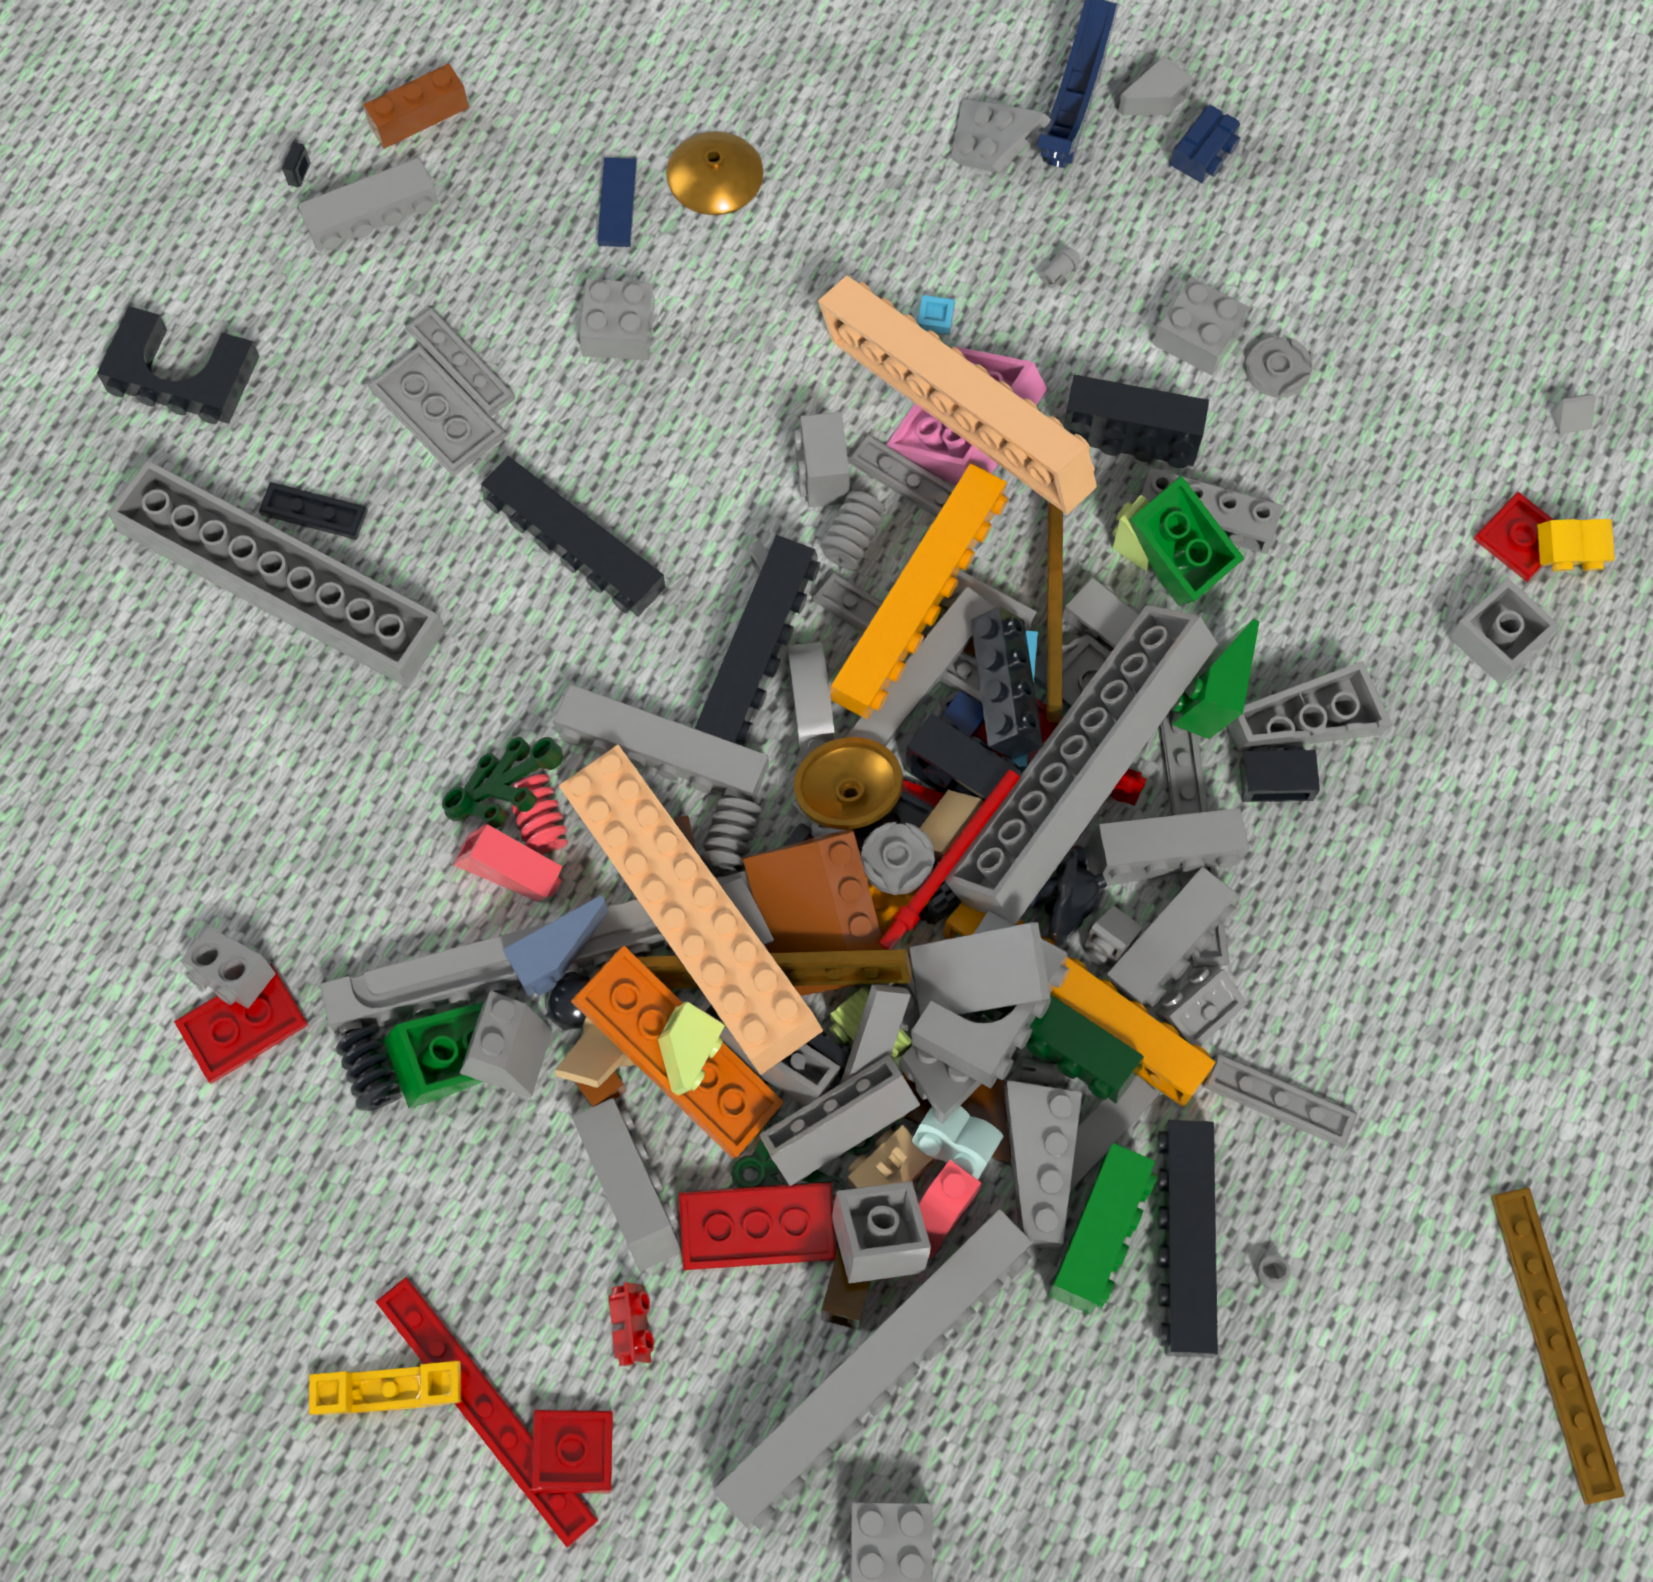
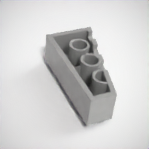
[1227,661,1392,752]
[1085,808,1250,886]
[1003,1080,1082,1251]
[572,1098,682,1272]

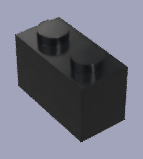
[1239,746,1320,802]

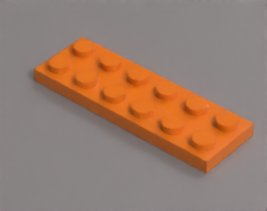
[571,946,784,1159]

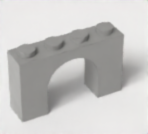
[911,911,1070,1088]

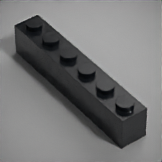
[481,456,666,617]
[695,534,821,745]
[1157,1120,1218,1358]

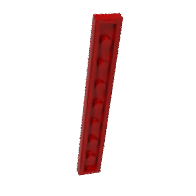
[376,1277,599,1548]

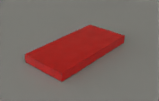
[679,1181,836,1270]

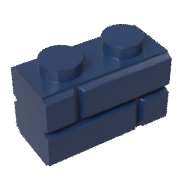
[1170,104,1241,184]

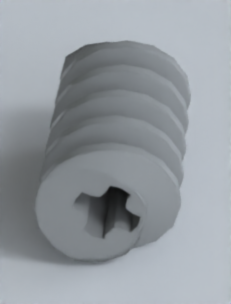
[821,491,886,571]
[700,798,762,877]

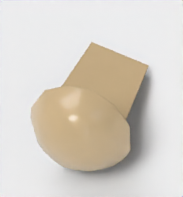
[555,1017,636,1088]

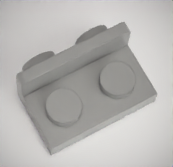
[1155,967,1248,1046]

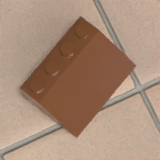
[742,829,885,996]

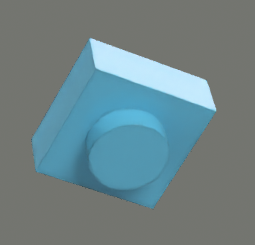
[917,295,955,335]

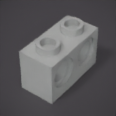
[180,926,275,1008]

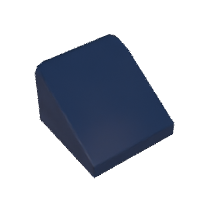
[940,690,984,738]

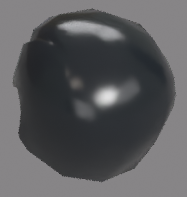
[545,974,591,1031]

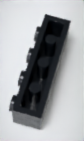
[971,606,1043,759]

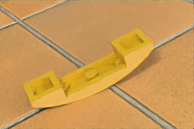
[309,1361,461,1415]

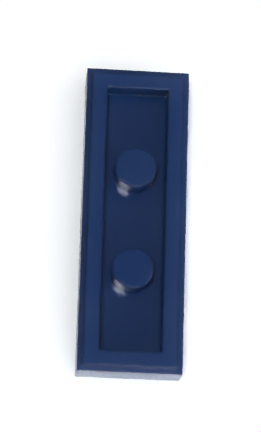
[598,158,637,247]

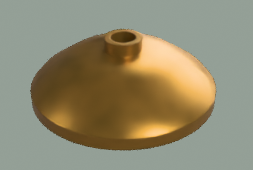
[667,131,763,215]
[794,737,903,830]

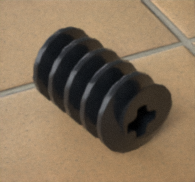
[336,1025,403,1111]

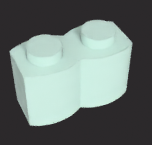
[912,1106,1003,1180]

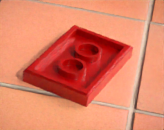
[174,963,308,1084]

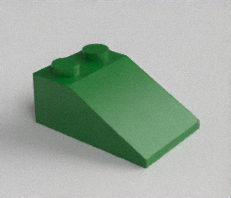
[1129,476,1245,606]
[1171,619,1260,739]
[384,1002,484,1109]

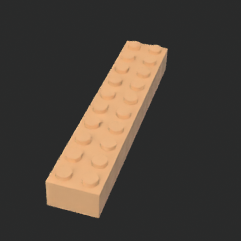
[818,275,1097,515]
[558,745,823,1075]

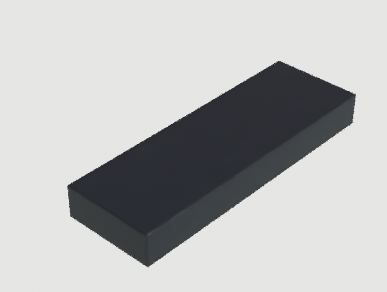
[258,482,368,540]

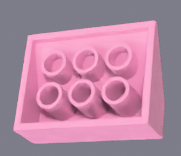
[886,346,1047,486]

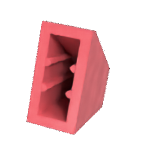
[453,824,563,902]
[919,1160,981,1260]

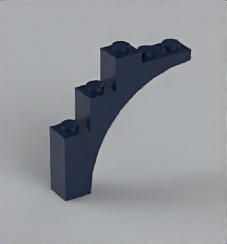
[1037,0,1119,168]

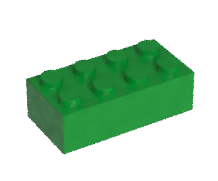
[1048,1143,1158,1315]

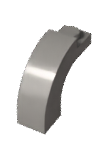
[787,641,835,762]

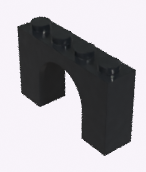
[97,306,260,424]

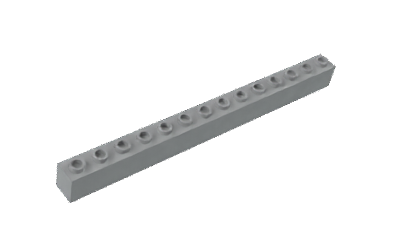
[320,871,753,1036]

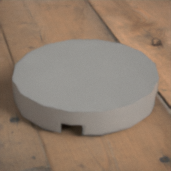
[1245,336,1312,398]
[861,822,935,895]

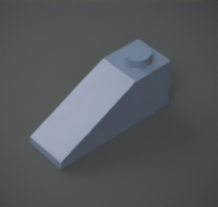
[503,895,608,997]

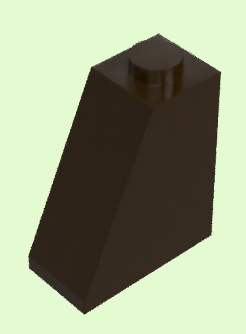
[821,1248,871,1330]

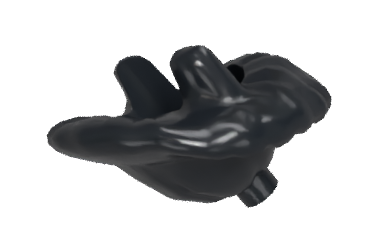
[1038,845,1107,946]

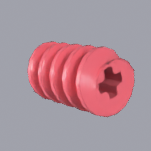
[512,774,568,855]

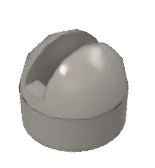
[1258,1255,1290,1290]

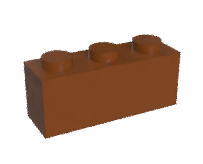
[363,63,469,149]

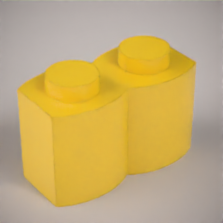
[1537,519,1615,572]

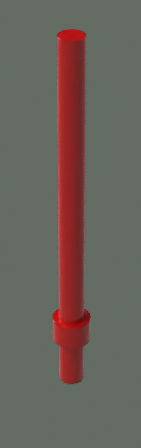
[878,770,1020,950]

